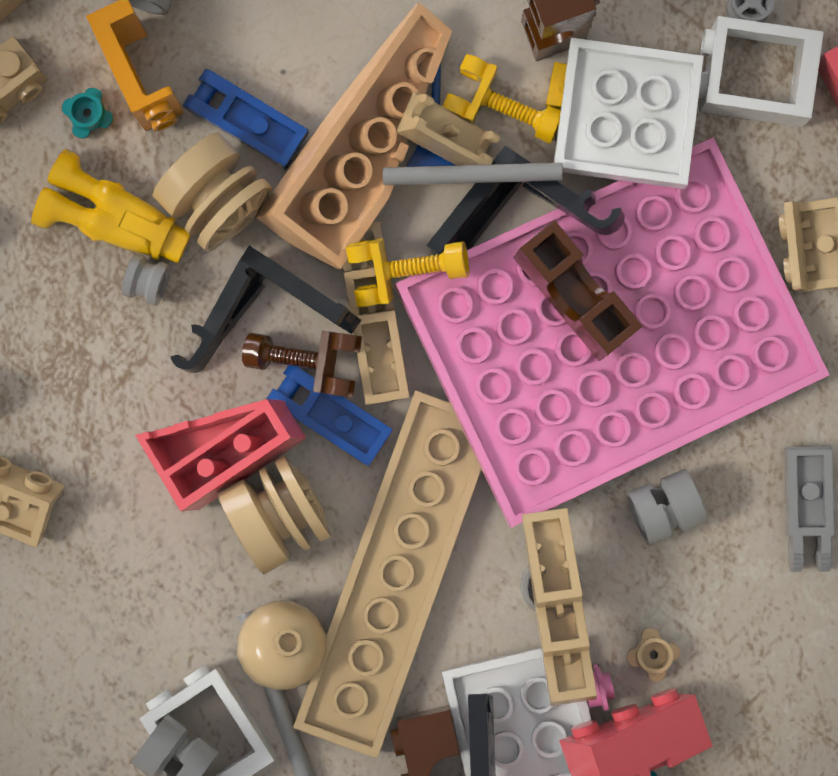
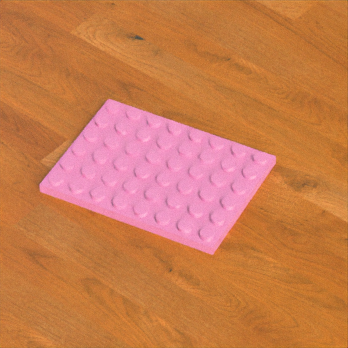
[395,137,830,528]

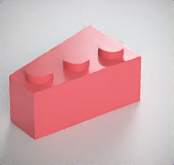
[135,399,306,511]
[559,688,713,776]

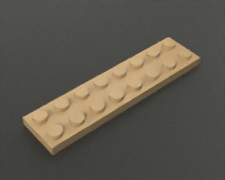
[293,390,481,759]

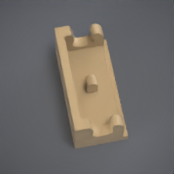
[396,92,500,165]

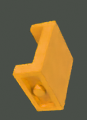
[86,0,184,131]

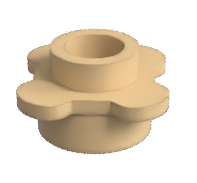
[627,628,680,682]

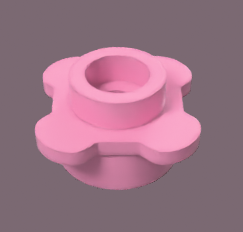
[587,664,615,711]

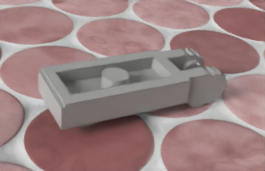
[784,447,835,572]

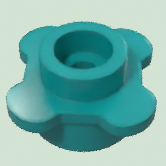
[62,88,113,139]

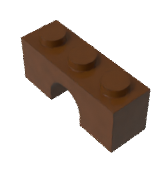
[521,0,600,61]
[513,220,643,361]
[390,705,460,776]

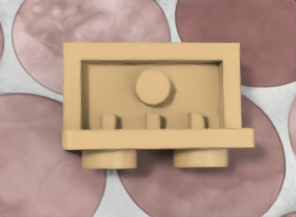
[779,197,838,293]

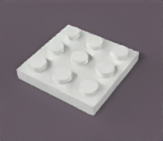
[554,38,704,189]
[441,647,591,776]

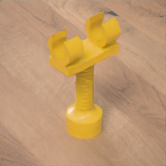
[442,54,561,144]
[345,238,470,307]

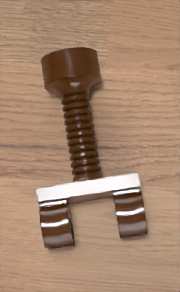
[242,330,362,397]

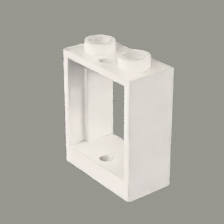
[699,16,824,127]
[139,664,278,776]

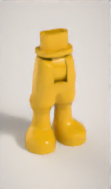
[31,149,191,264]

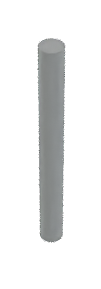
[383,163,563,186]
[238,610,314,776]

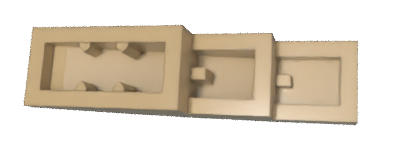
[343,220,410,405]
[522,508,597,706]

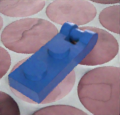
[182,68,309,169]
[266,365,393,467]

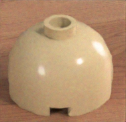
[237,601,326,690]

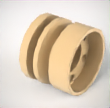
[152,132,273,252]
[218,455,331,575]

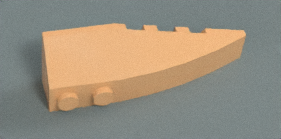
[255,3,452,269]

